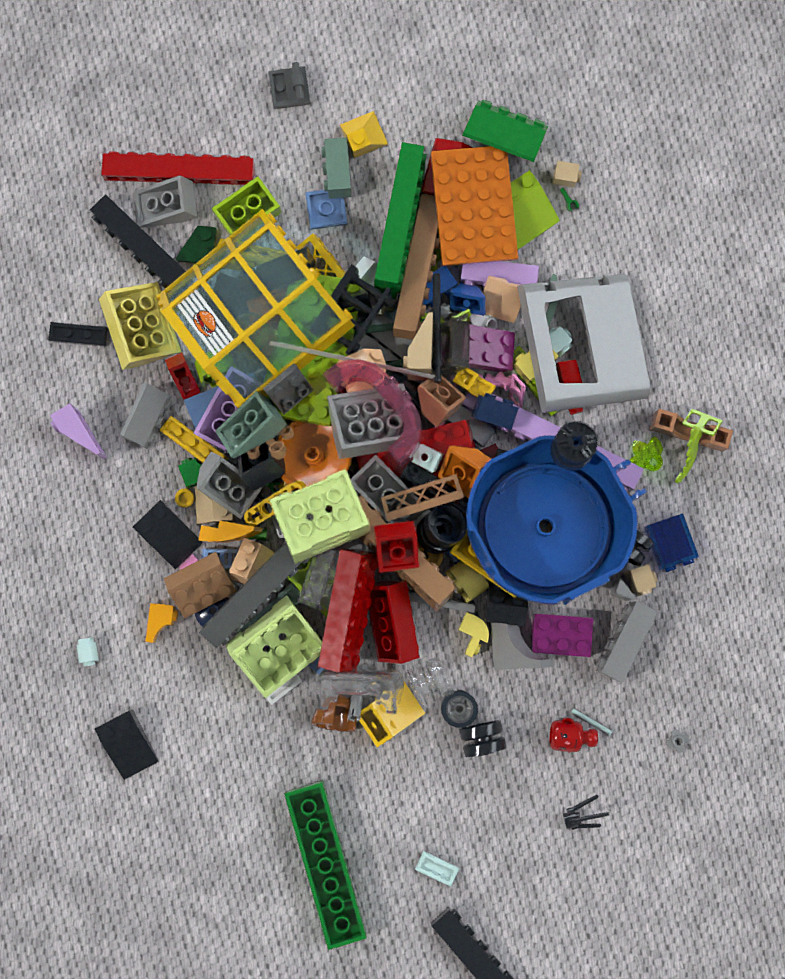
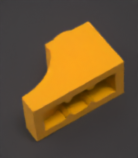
[145,603,179,643]

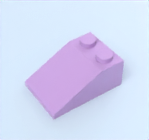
[50,403,107,459]

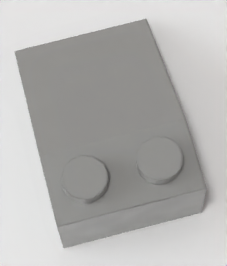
[134,175,197,228]

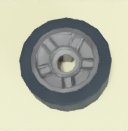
[441,690,478,728]

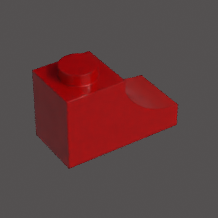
[165,352,201,400]

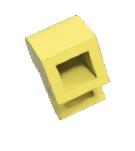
[458,612,489,657]

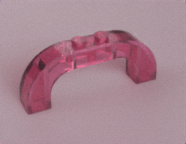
[323,359,421,467]

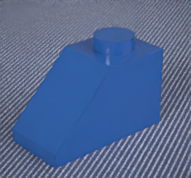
[450,283,485,316]

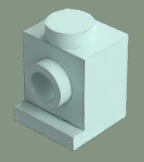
[411,444,444,472]

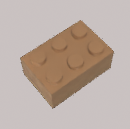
[163,552,237,619]

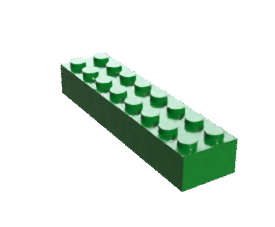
[374,142,427,299]
[284,780,367,950]

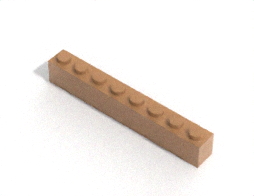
[393,194,440,340]

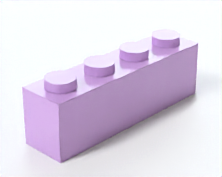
[460,261,539,289]

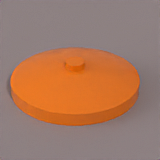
[277,421,352,491]

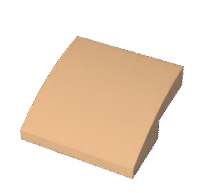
[482,275,521,323]

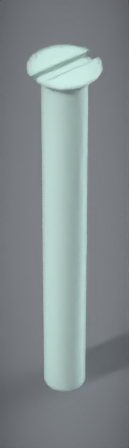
[571,708,613,736]

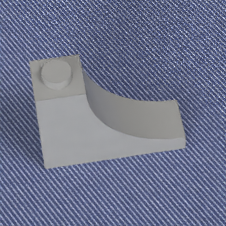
[491,623,553,670]

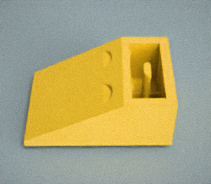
[360,681,425,747]

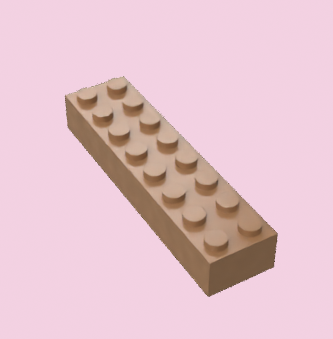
[326,495,455,612]

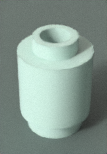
[76,637,99,667]

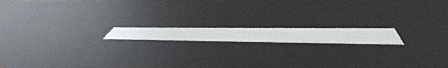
[269,341,436,379]

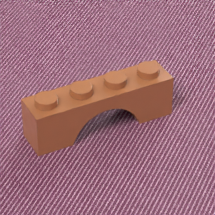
[650,409,733,452]

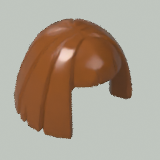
[311,694,356,732]

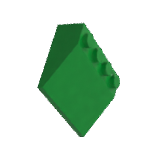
[462,100,548,162]

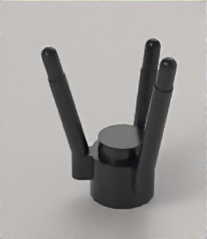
[563,795,610,830]

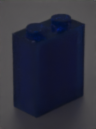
[644,513,699,572]

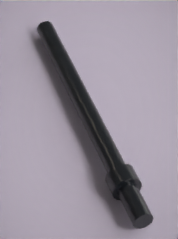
[432,273,443,384]

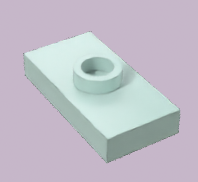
[415,851,459,887]

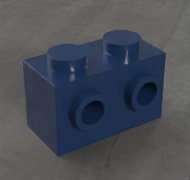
[471,393,519,430]

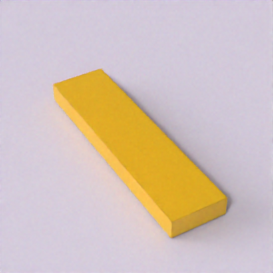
[160,416,228,463]

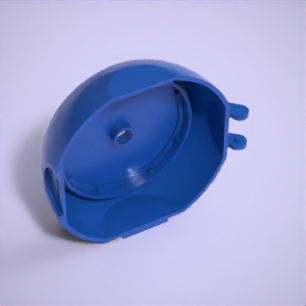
[466,436,647,605]

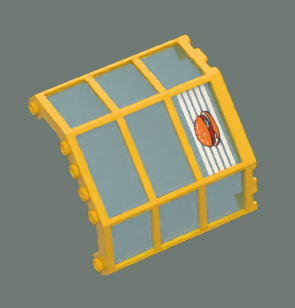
[156,209,355,408]

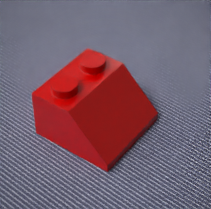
[374,521,419,573]

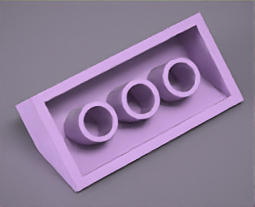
[193,366,263,453]

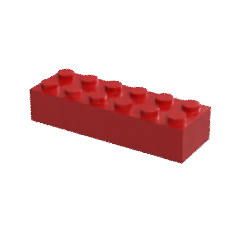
[356,420,476,477]
[318,549,378,673]

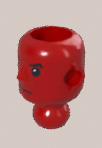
[549,718,598,753]

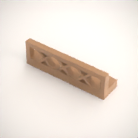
[381,474,464,521]

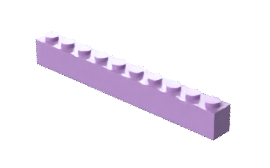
[461,392,644,492]

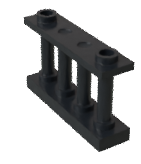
[309,264,392,356]
[401,461,469,515]

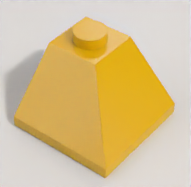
[340,111,388,158]

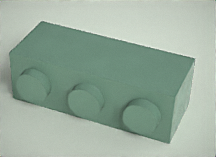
[321,137,351,199]

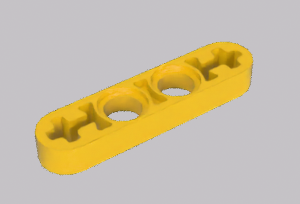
[244,480,307,526]

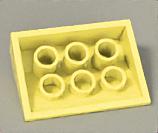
[99,282,181,370]

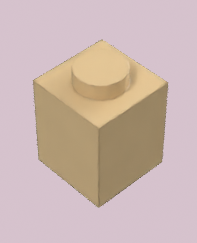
[552,160,582,188]

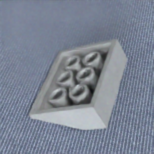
[327,383,419,459]

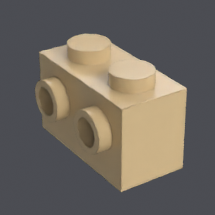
[624,564,658,596]

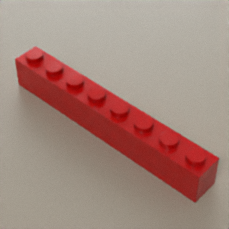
[101,151,255,185]

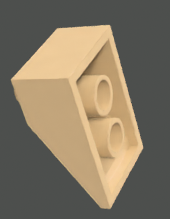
[403,312,433,381]

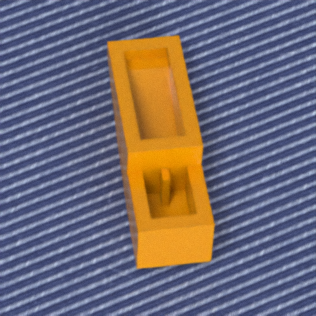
[198,521,263,543]

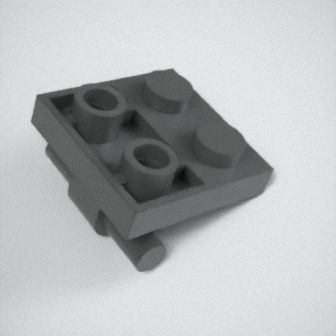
[268,62,311,109]
[263,363,314,415]

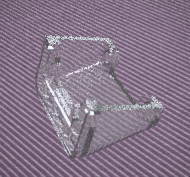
[316,668,404,714]

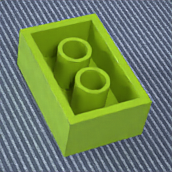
[212,176,282,236]

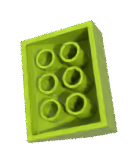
[511,170,560,250]

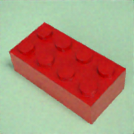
[368,581,420,664]

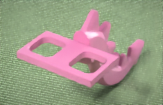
[459,366,526,408]

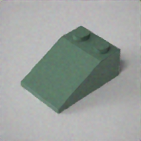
[215,391,287,458]

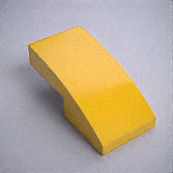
[452,365,496,398]

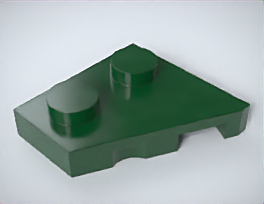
[176,226,217,264]

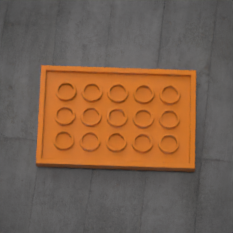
[430,146,518,266]

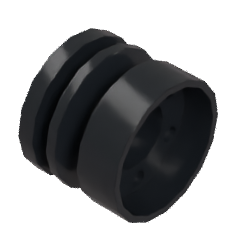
[550,421,598,471]
[416,505,467,554]

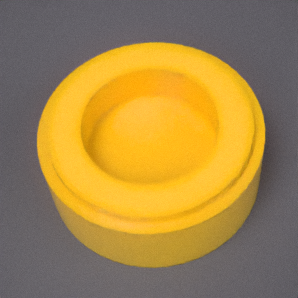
[175,488,195,508]

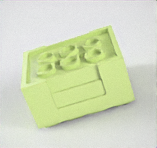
[270,469,369,564]
[225,595,323,698]

